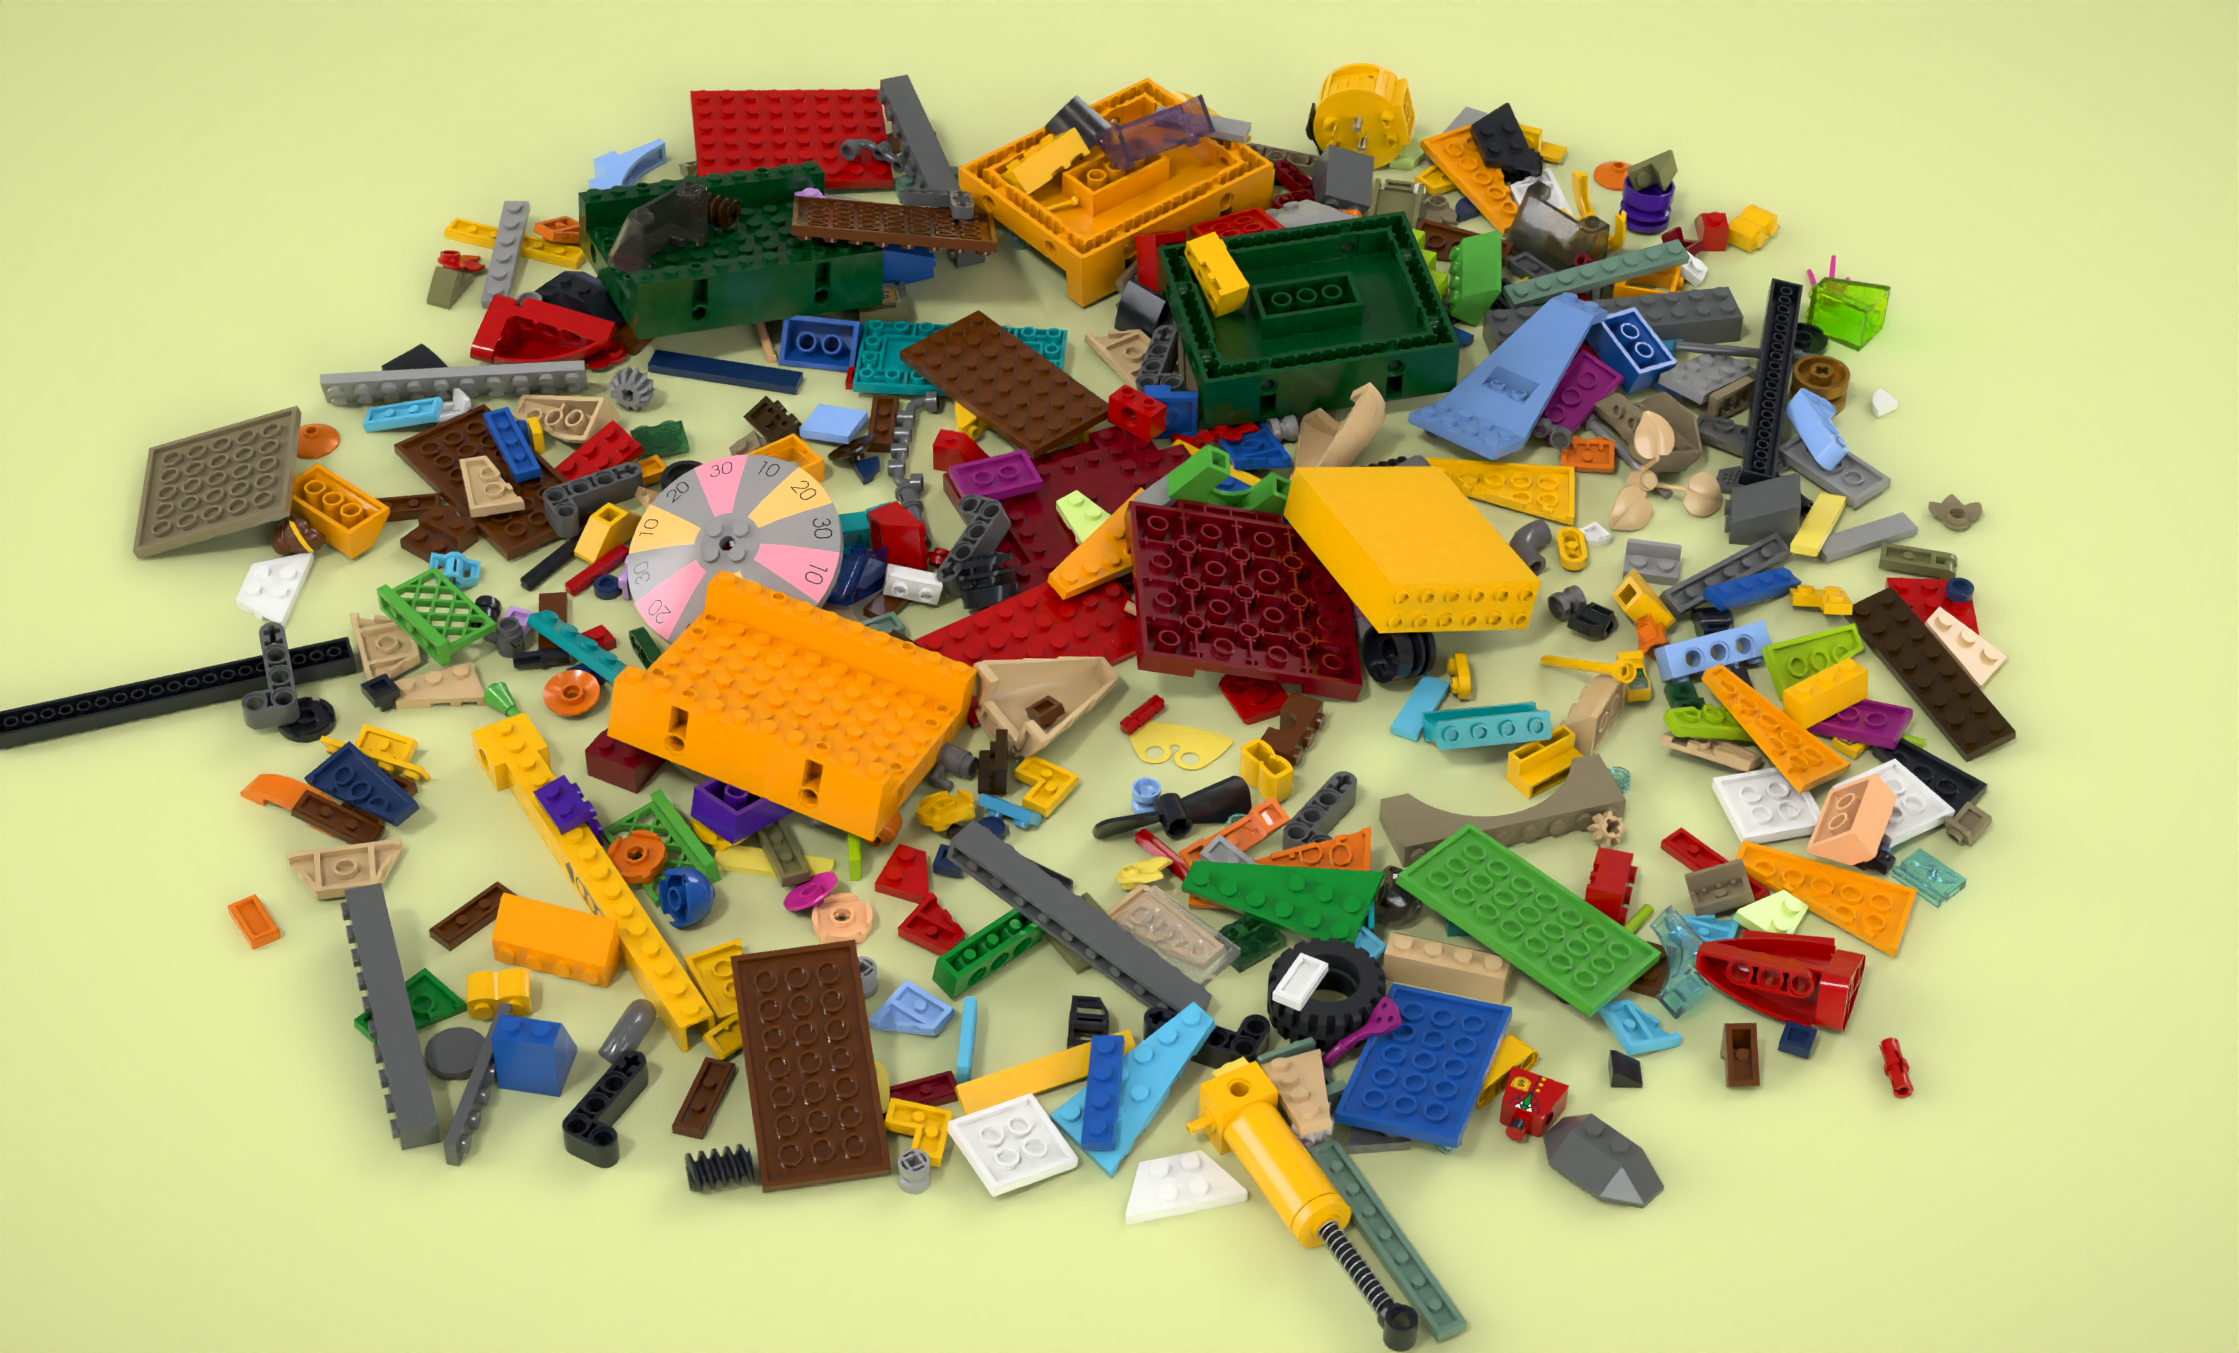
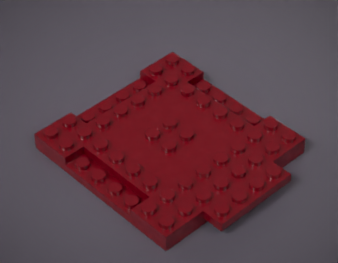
[943,426,1192,593]
[1124,499,1363,701]

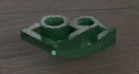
[1663,680,1706,710]

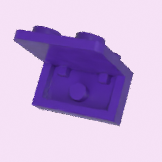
[533,775,605,846]

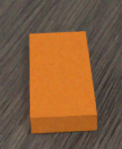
[227,894,281,950]

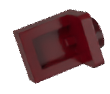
[1661,227,1704,257]

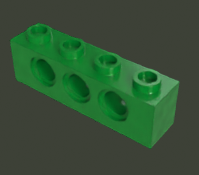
[932,909,1045,1000]

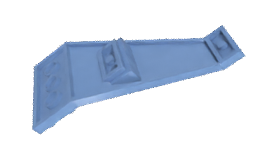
[1408,292,1608,460]

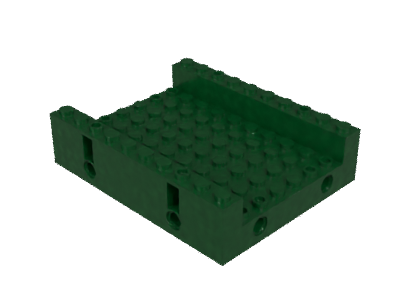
[578,161,884,340]
[1157,211,1460,430]

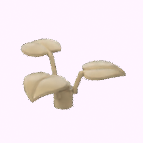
[1609,411,1723,531]

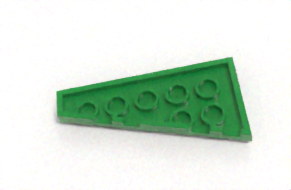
[1181,861,1385,944]

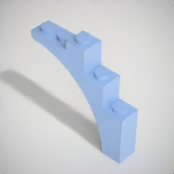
[588,139,667,190]

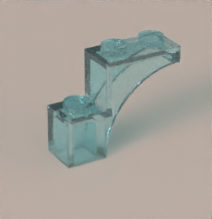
[1650,905,1712,1020]

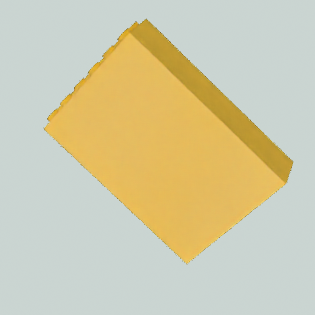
[1283,466,1541,633]

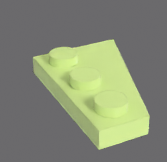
[1056,490,1111,546]

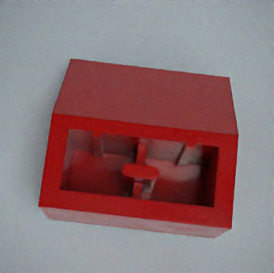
[868,501,929,570]

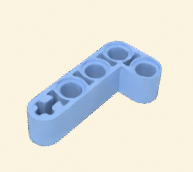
[1785,388,1849,471]

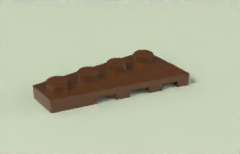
[1416,218,1514,266]

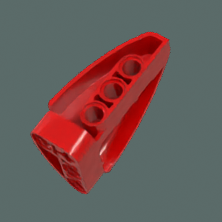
[470,294,617,365]
[1696,937,1866,1032]

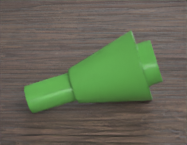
[483,682,521,717]

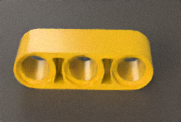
[1476,1034,1539,1107]

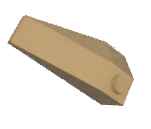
[513,394,620,443]

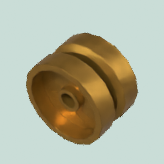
[1789,355,1851,416]

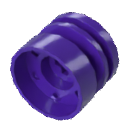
[1619,175,1676,233]

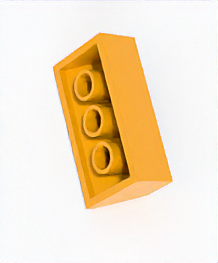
[290,463,390,559]
[492,893,622,988]

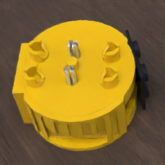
[1305,63,1416,169]

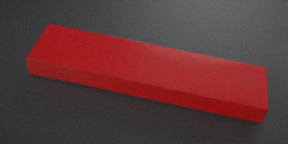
[1660,827,1770,907]

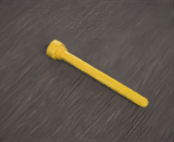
[1541,655,1637,683]

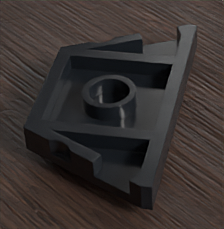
[1470,103,1539,177]

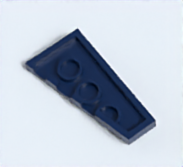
[304,741,420,827]

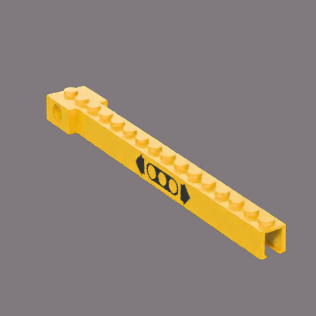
[471,712,715,1053]

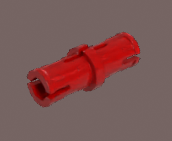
[1879,1038,1914,1098]

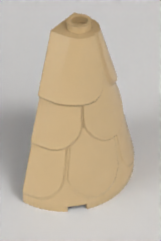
[1289,383,1387,481]
[972,657,1120,758]

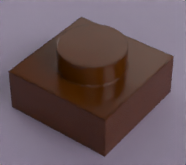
[1025,695,1065,727]

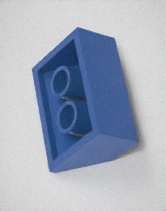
[1585,307,1678,394]
[778,315,864,372]

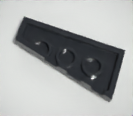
[1872,737,1988,818]

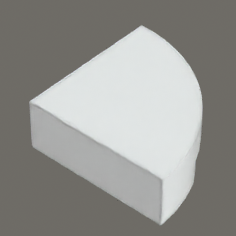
[1872,389,1898,418]
[1579,522,1613,546]

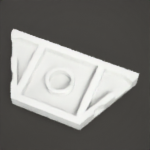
[1509,168,1575,225]
[235,552,314,627]
[1125,1150,1247,1225]

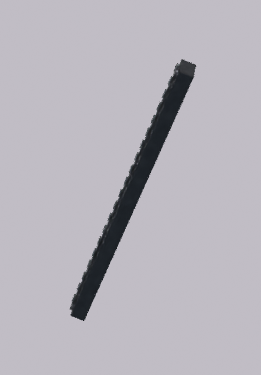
[1738,278,1803,486]
[0,637,357,750]

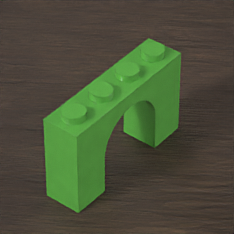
[1167,444,1291,514]

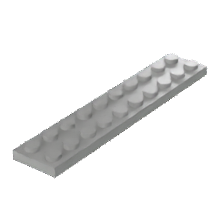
[320,360,588,406]

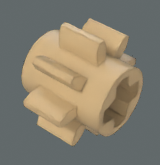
[1587,811,1626,848]

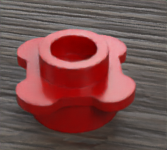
[928,548,950,568]

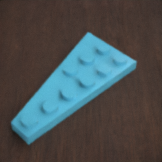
[1050,1002,1216,1179]

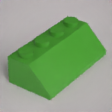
[1448,231,1501,327]

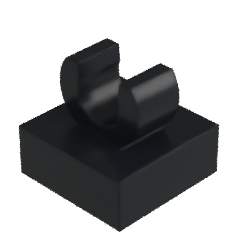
[360,673,401,712]

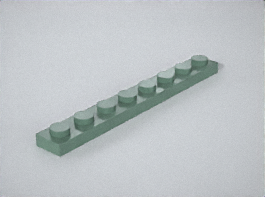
[1502,239,1690,309]
[1307,1138,1467,1342]

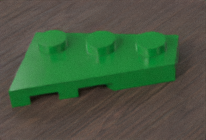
[354,968,467,1045]

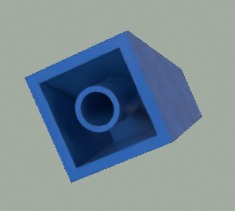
[881,244,936,285]
[491,1014,578,1097]

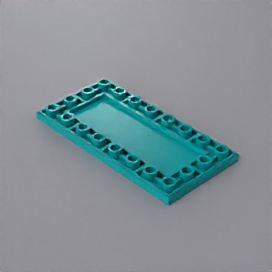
[853,320,1068,396]

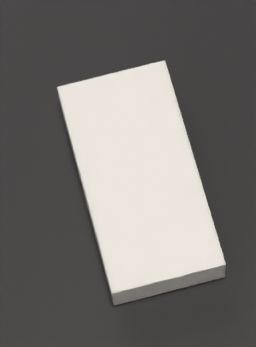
[1272,953,1328,1011]

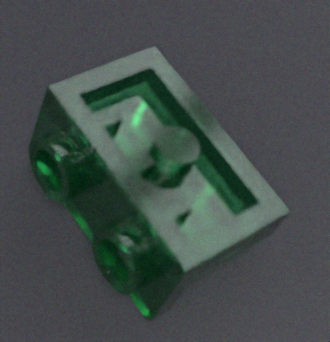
[630,420,690,461]
[1217,916,1287,973]

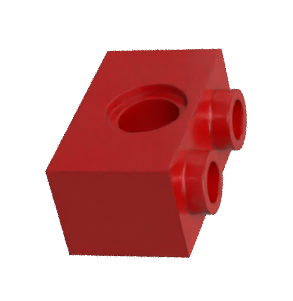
[1107,384,1167,442]

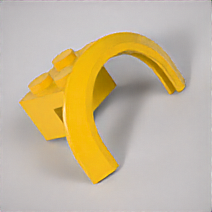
[1542,171,1627,265]

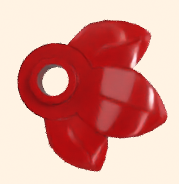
[438,250,485,272]
[581,341,627,370]
[1207,422,1260,442]

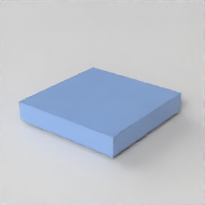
[799,404,868,445]

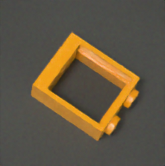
[1613,266,1684,298]
[745,433,825,483]

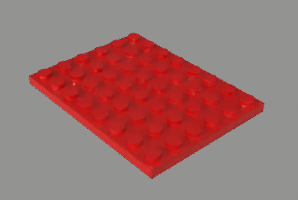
[690,89,893,188]

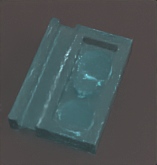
[1891,848,1967,908]

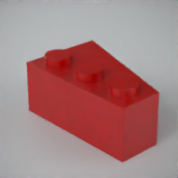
[1585,847,1638,926]

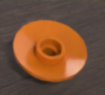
[1594,161,1632,191]
[297,423,340,459]
[543,670,600,716]

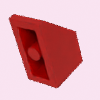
[1694,212,1729,252]
[933,429,989,472]

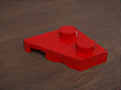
[875,844,929,904]
[898,892,965,956]

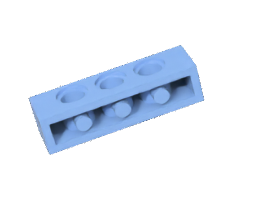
[1653,620,1771,685]

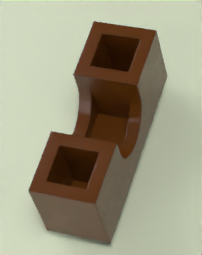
[1261,691,1326,768]

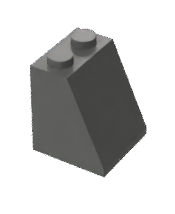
[1311,145,1374,216]
[1724,473,1801,548]

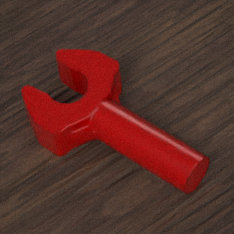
[1170,430,1217,449]

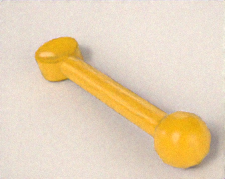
[1045,196,1079,211]

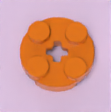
[607,830,667,885]

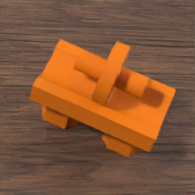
[1635,613,1670,661]

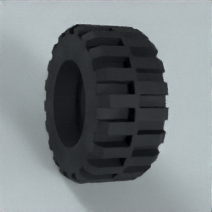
[1267,938,1387,1054]

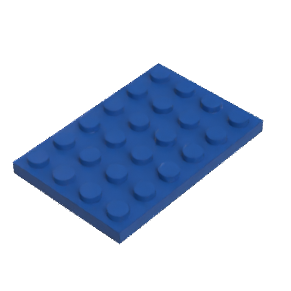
[1334,983,1512,1149]

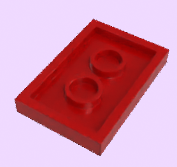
[554,420,645,481]

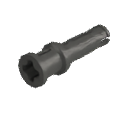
[895,483,932,550]

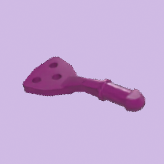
[1321,996,1402,1068]

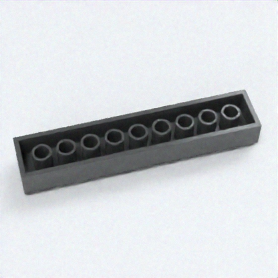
[1482,287,1743,354]

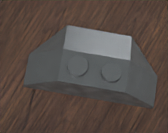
[1543,1113,1664,1208]

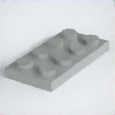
[1658,354,1756,405]
[1778,435,1891,508]

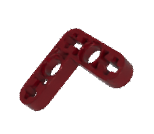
[1270,159,1315,210]

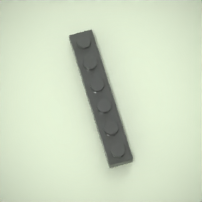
[1659,532,1792,618]
[443,1002,514,1166]

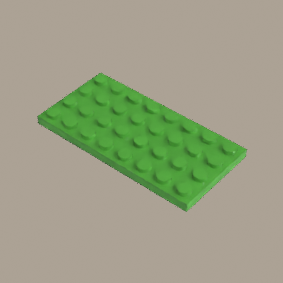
[1396,823,1662,1017]

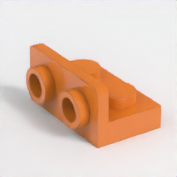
[1560,435,1615,473]

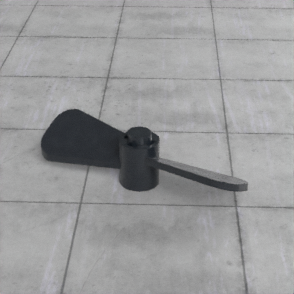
[1092,776,1252,838]

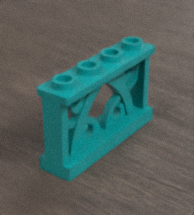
[1422,701,1551,750]

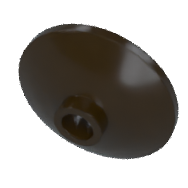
[827,434,877,464]

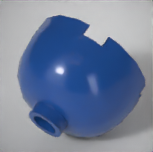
[658,867,715,928]

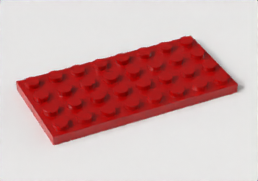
[914,578,1137,730]

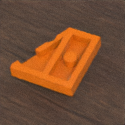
[533,216,579,243]

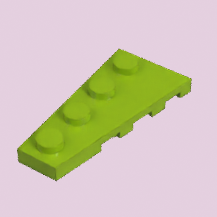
[1760,623,1864,701]
[1662,704,1755,743]

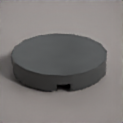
[425,1027,485,1080]

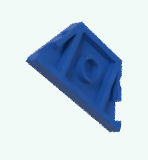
[1219,421,1292,470]

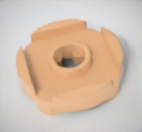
[812,893,873,944]

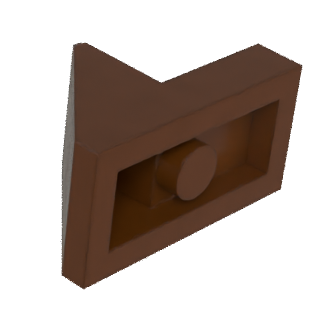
[1720,1023,1760,1087]

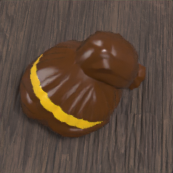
[272,513,326,556]

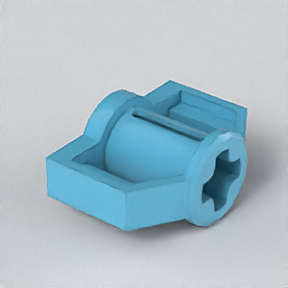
[428,552,481,590]

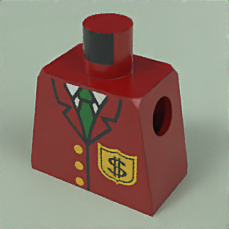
[1499,1066,1569,1141]

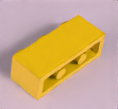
[1783,657,1868,729]

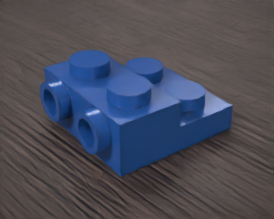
[1143,385,1198,439]

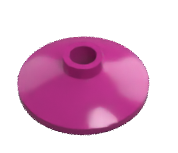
[783,872,838,911]

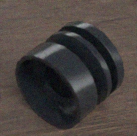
[955,551,1020,609]
[1361,626,1436,683]

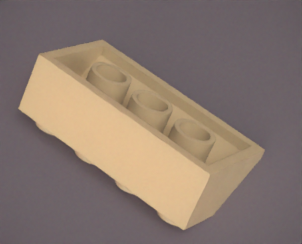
[1383,932,1513,1005]

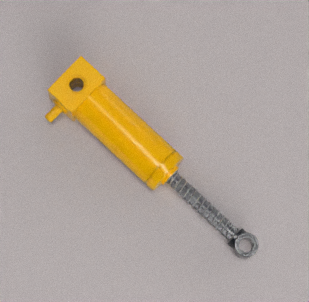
[1186,1061,1418,1352]

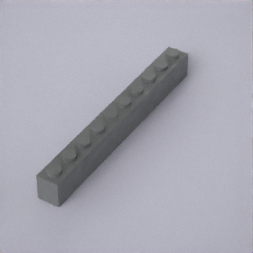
[877,74,986,268]
[946,819,1212,1013]
[340,883,440,1150]

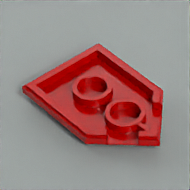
[1218,674,1289,725]

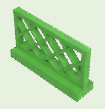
[377,567,497,667]
[603,789,721,908]

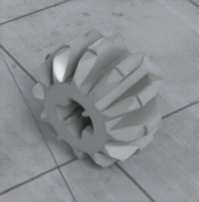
[609,366,655,411]

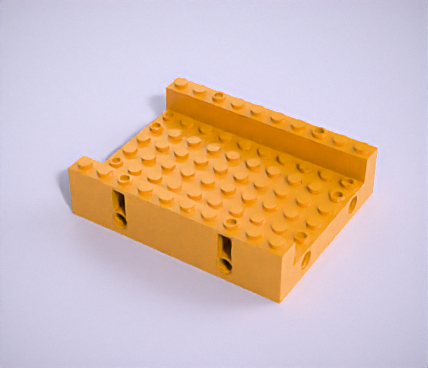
[958,78,1273,307]
[607,570,978,842]

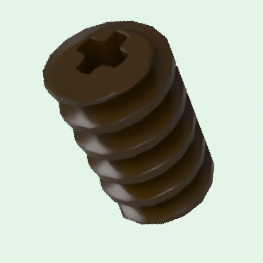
[684,188,742,230]

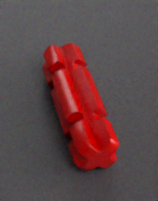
[1120,695,1165,735]

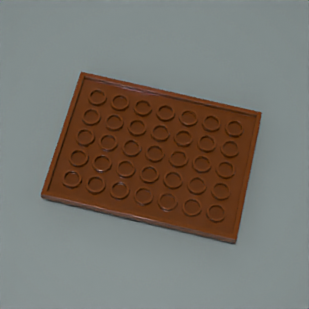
[791,195,998,256]

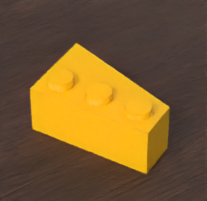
[1001,127,1090,195]
[1184,232,1249,318]

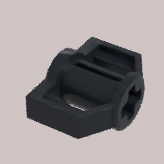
[1567,602,1615,639]
[1690,607,1734,637]
[1067,995,1110,1049]

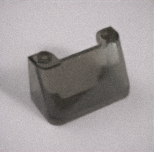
[609,181,708,273]
[1505,181,1610,272]

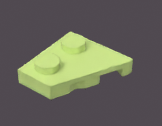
[1389,135,1432,170]
[1732,890,1809,934]

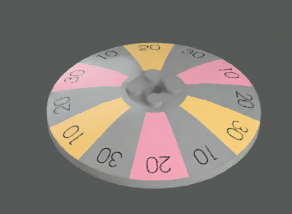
[628,454,844,645]

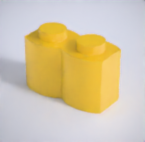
[1727,204,1778,252]
[1239,738,1293,803]
[466,968,532,1020]

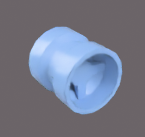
[1132,777,1161,814]

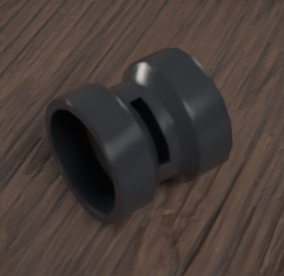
[470,595,502,628]

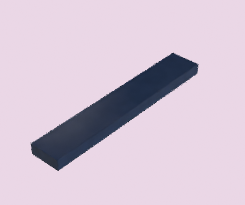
[648,350,803,395]

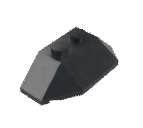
[534,271,622,328]

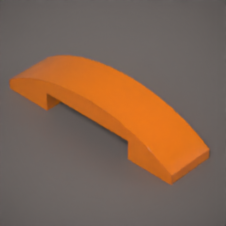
[240,774,338,838]
[1178,796,1291,869]

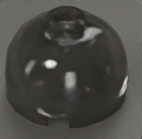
[1374,865,1423,927]

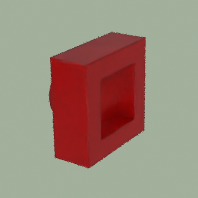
[581,624,617,651]

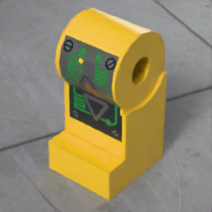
[1616,650,1651,703]

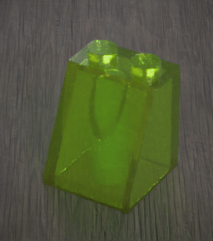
[1805,277,1891,352]

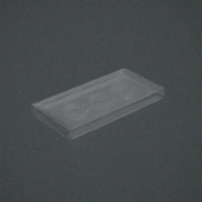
[1113,885,1241,987]

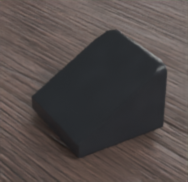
[1608,1050,1643,1088]

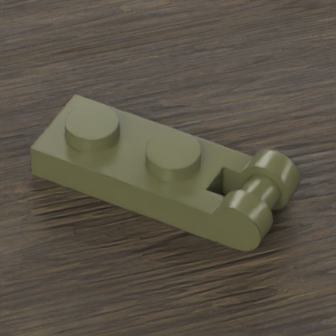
[1878,542,1958,580]

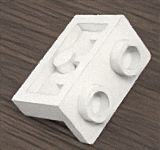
[883,563,943,605]

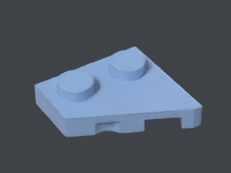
[868,979,955,1036]

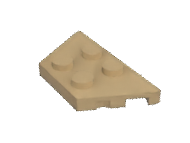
[1085,329,1151,390]
[350,613,421,681]
[285,838,403,900]

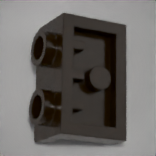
[743,396,802,443]
[978,729,1008,795]

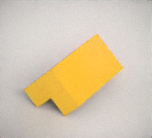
[1506,724,1584,800]

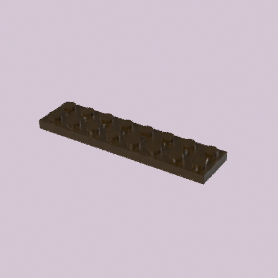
[1844,586,2016,762]

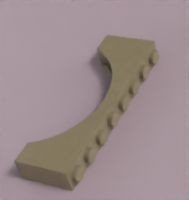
[1379,753,1626,868]

